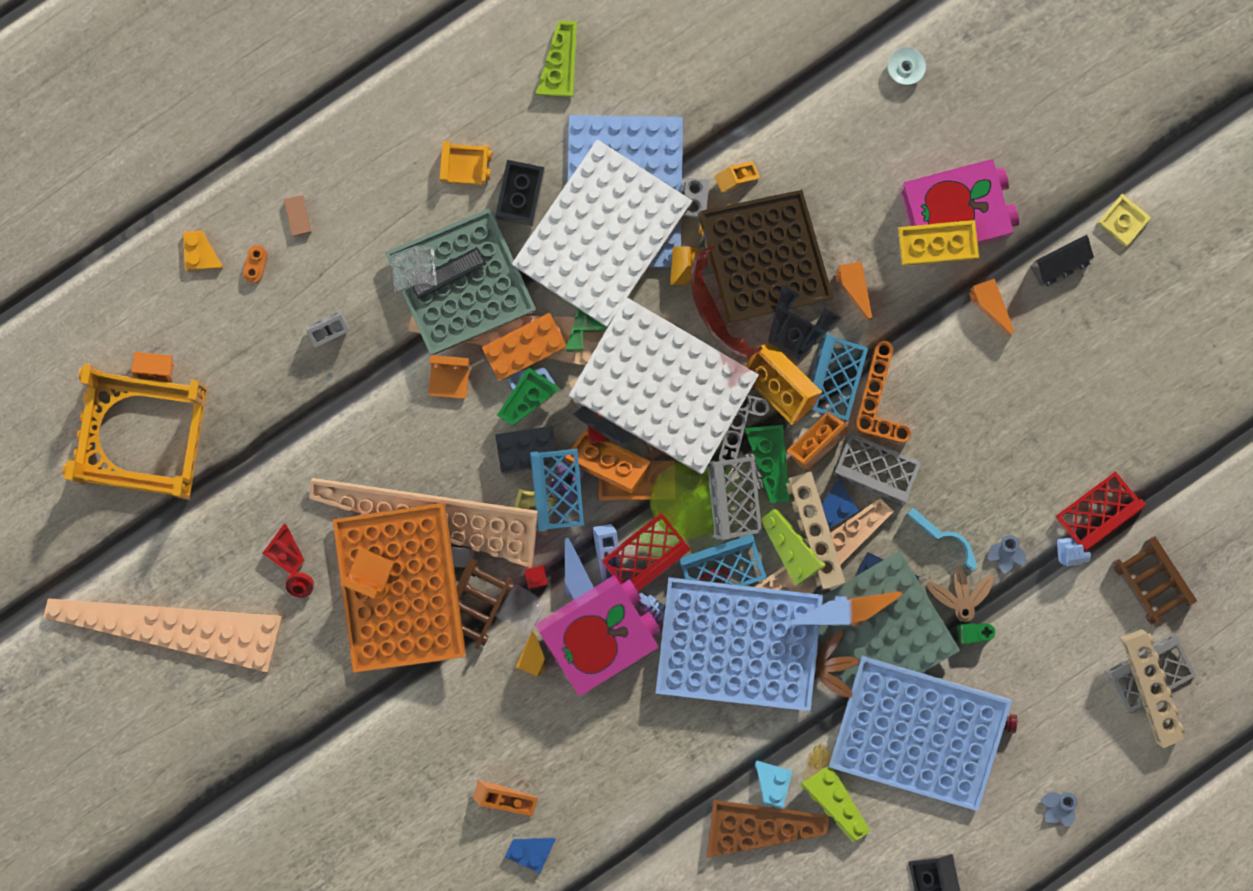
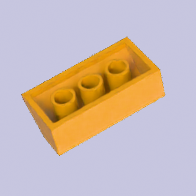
[746,343,822,425]

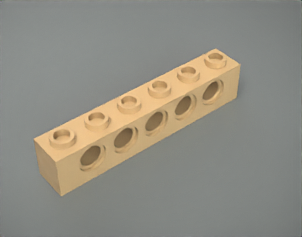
[786,472,846,590]
[1120,629,1185,748]

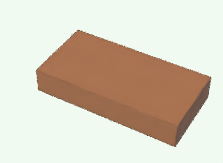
[284,195,312,237]

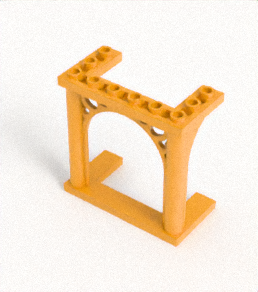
[62,364,208,500]

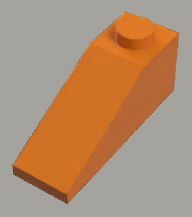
[835,261,872,321]
[969,279,1015,336]
[847,591,902,626]
[473,780,538,816]

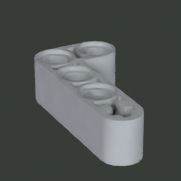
[719,395,769,468]

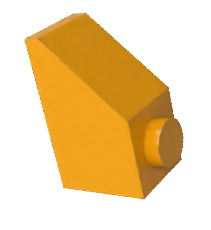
[714,161,760,193]
[670,246,702,286]
[516,632,547,677]

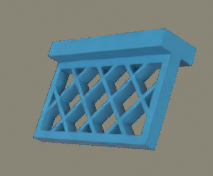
[810,334,868,421]
[530,449,584,532]
[679,534,767,586]

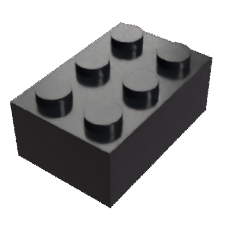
[495,160,545,227]
[495,426,558,474]

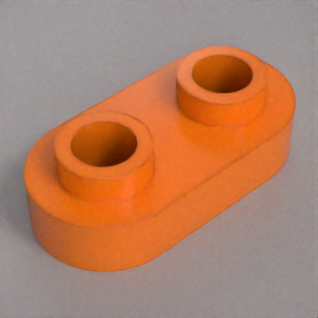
[243,245,268,284]

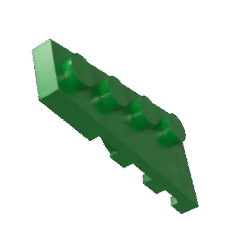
[744,425,790,503]

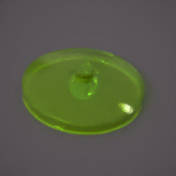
[650,462,714,539]

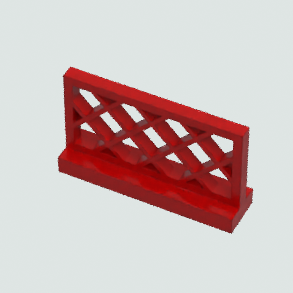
[1055,471,1146,553]
[601,512,691,592]

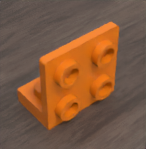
[428,355,470,399]
[340,548,394,599]

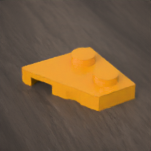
[183,231,223,271]

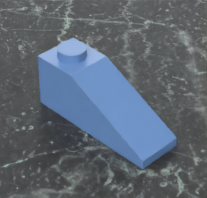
[564,538,594,600]

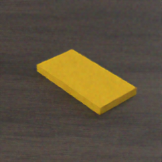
[898,220,979,266]

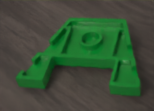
[566,308,610,352]

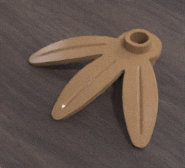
[927,566,994,622]

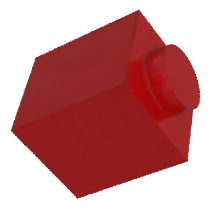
[525,565,548,589]

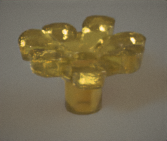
[808,744,830,769]

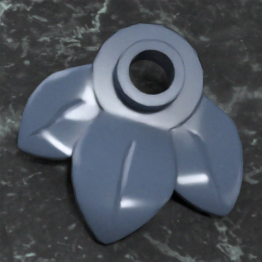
[987,535,1026,573]
[1041,792,1077,827]

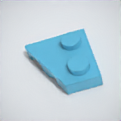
[755,761,792,809]

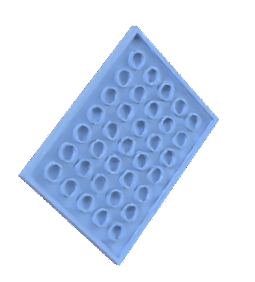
[568,115,683,268]
[656,578,823,711]
[829,656,1012,811]

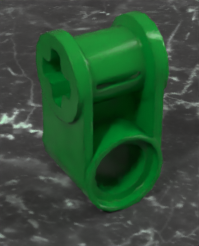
[957,623,996,644]

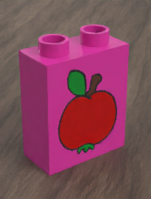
[900,159,1019,246]
[535,576,661,696]

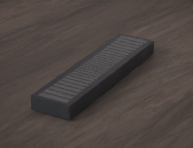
[409,247,486,299]

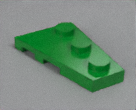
[497,368,561,426]

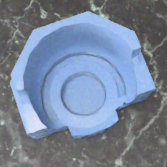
[1057,538,1091,566]

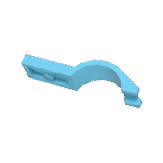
[906,508,977,571]

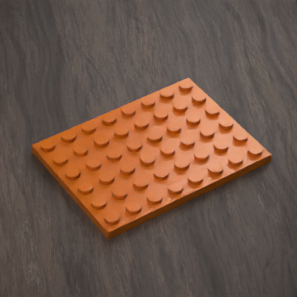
[333,503,466,673]

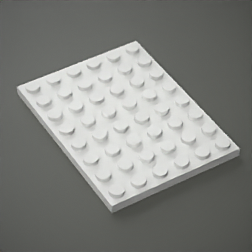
[512,139,692,327]
[568,297,758,474]

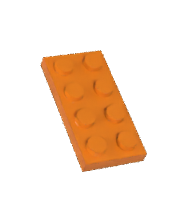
[482,313,566,382]
[565,430,651,493]
[598,461,675,500]

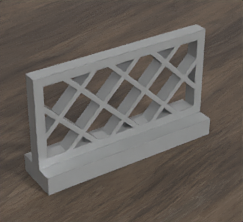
[832,433,921,506]
[707,457,762,540]
[1105,634,1196,713]

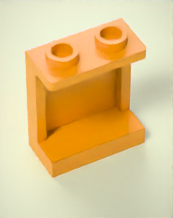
[440,141,492,186]

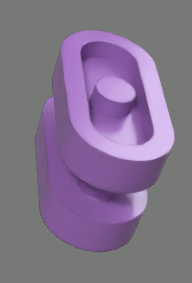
[548,460,585,503]

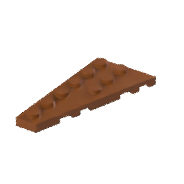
[706,800,829,858]

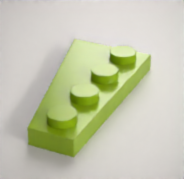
[535,20,577,97]
[761,509,826,586]
[799,765,871,842]

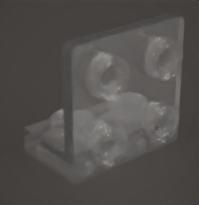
[391,245,437,292]
[496,584,548,637]

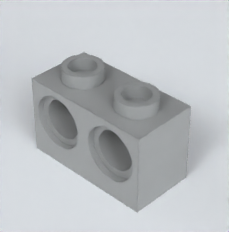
[681,178,709,220]
[306,310,350,348]

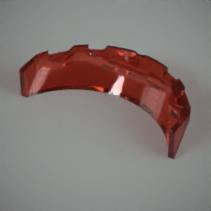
[691,245,763,358]

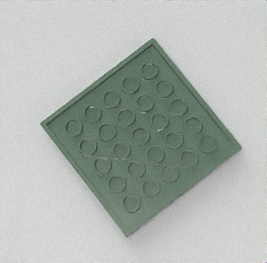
[385,208,536,355]
[818,550,960,690]

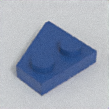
[822,479,858,528]
[505,837,556,873]

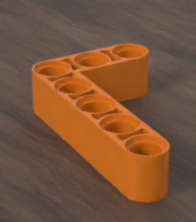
[855,341,911,444]

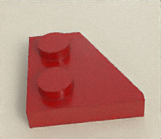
[262,523,305,574]

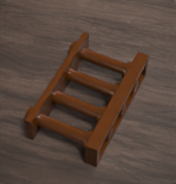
[1113,536,1197,627]
[457,558,514,649]

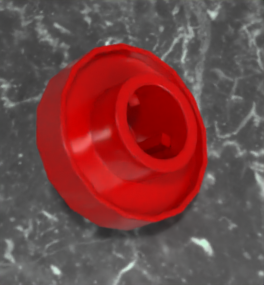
[285,572,314,598]

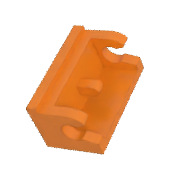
[131,352,174,381]

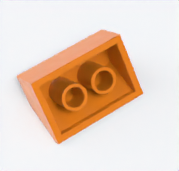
[787,411,849,472]

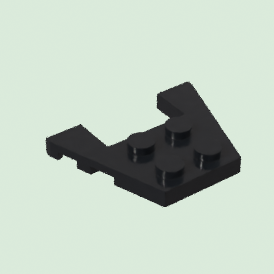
[768,285,841,359]
[573,405,637,449]

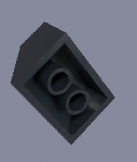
[1030,234,1094,287]
[909,854,960,891]

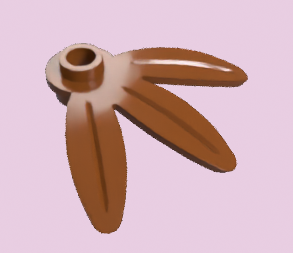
[814,630,859,698]

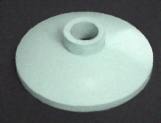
[888,47,926,85]

